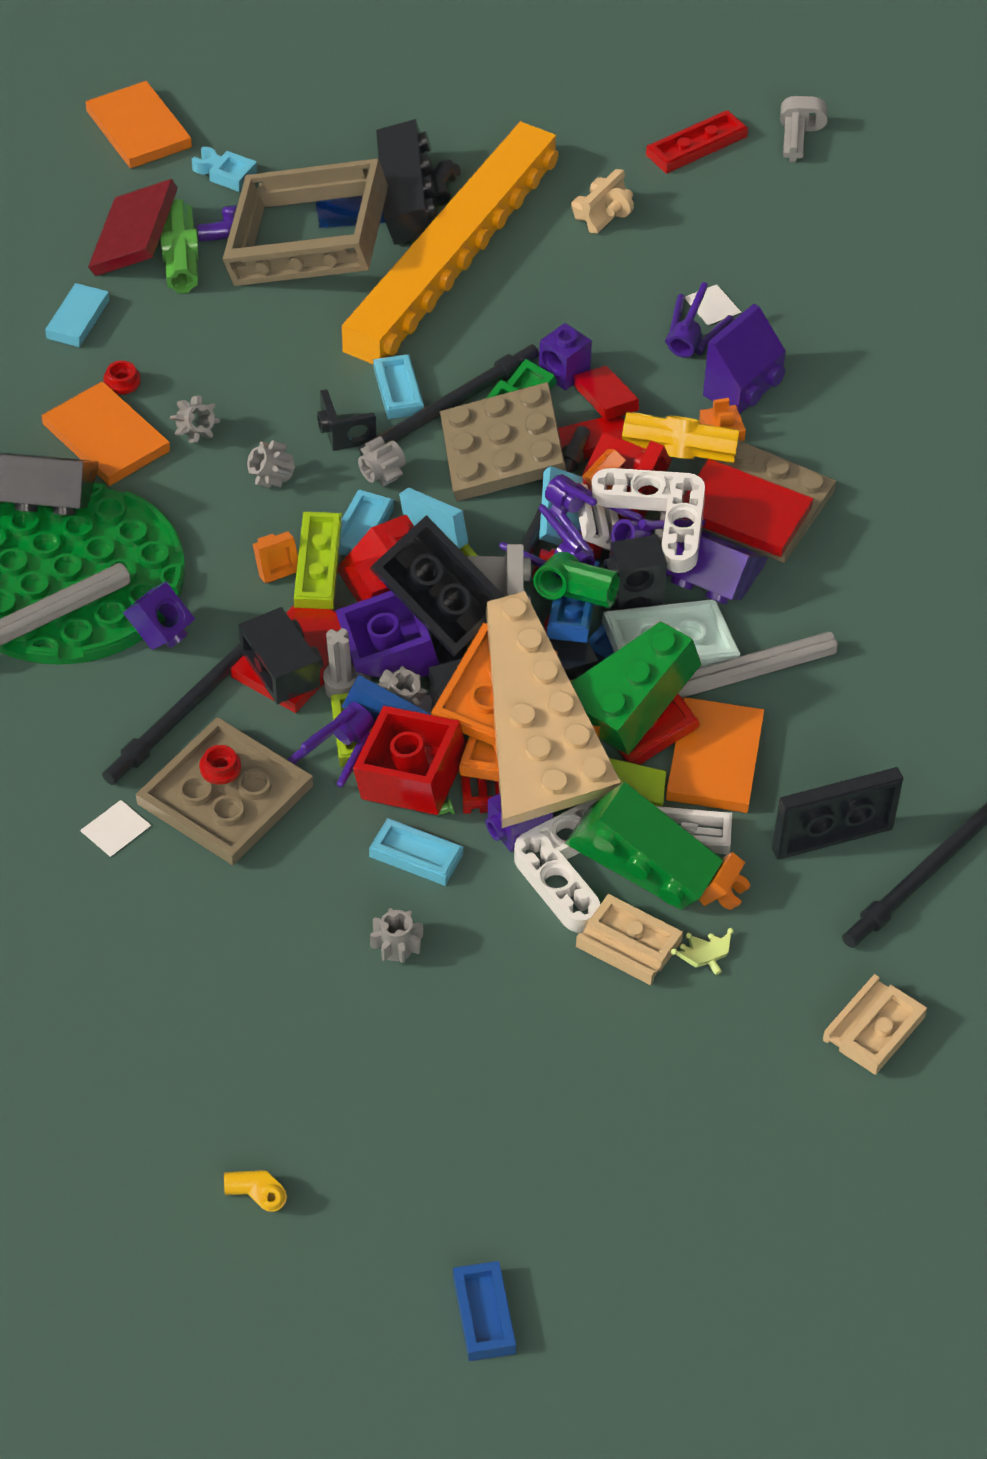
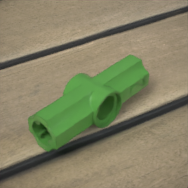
[161,199,199,294]

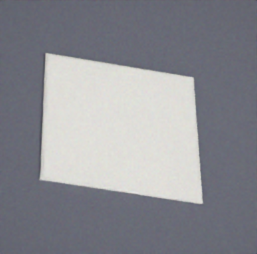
[684,284,741,325]
[80,800,151,857]

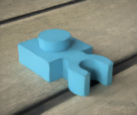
[192,147,257,192]

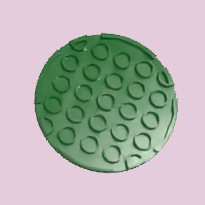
[0,483,185,665]

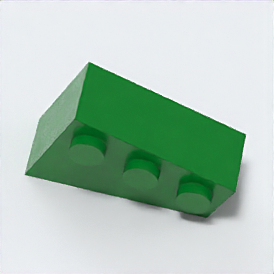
[564,781,723,910]

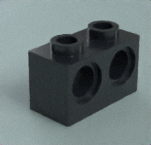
[604,535,667,611]

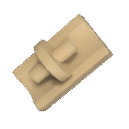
[571,169,634,234]

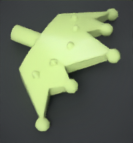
[671,928,734,975]

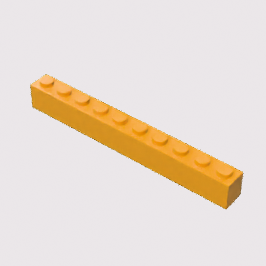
[342,121,558,364]

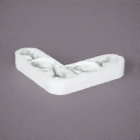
[592,468,705,573]
[514,797,602,933]

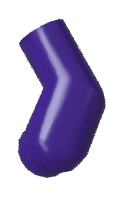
[197,205,237,242]

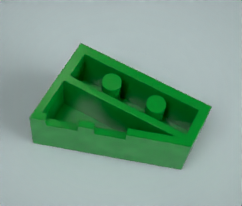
[571,621,702,755]

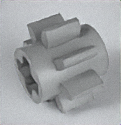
[170,395,220,443]
[358,436,406,487]
[247,440,295,489]
[377,666,427,707]
[370,908,423,963]

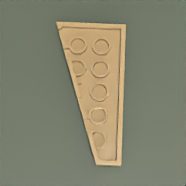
[486,591,621,828]

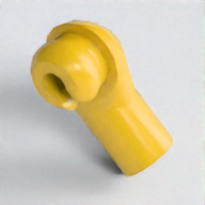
[224,1170,287,1212]

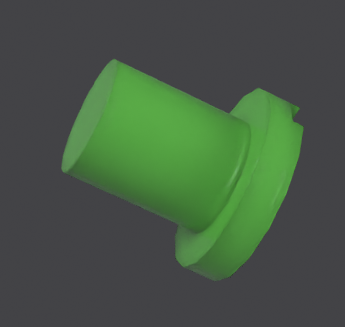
[439,798,455,815]

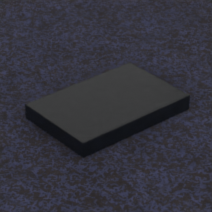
[772,767,904,860]

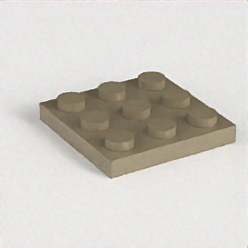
[440,382,567,501]
[702,440,836,563]
[136,717,313,865]

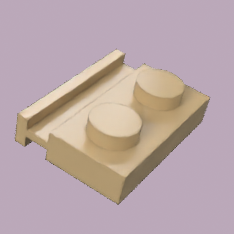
[576,894,683,985]
[823,974,927,1075]

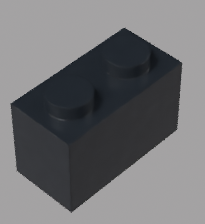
[238,607,323,705]

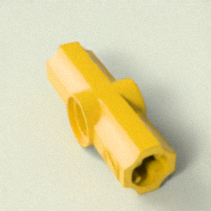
[622,412,740,463]

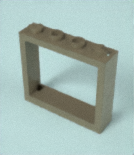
[223,158,388,286]

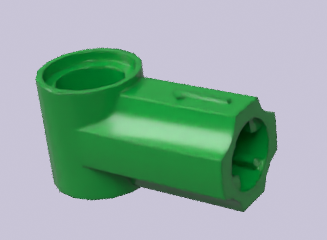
[533,552,620,608]

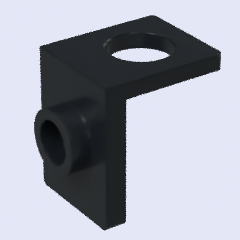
[317,389,377,451]

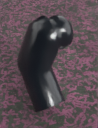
[431,159,461,205]

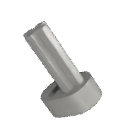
[780,96,828,163]
[323,628,373,699]

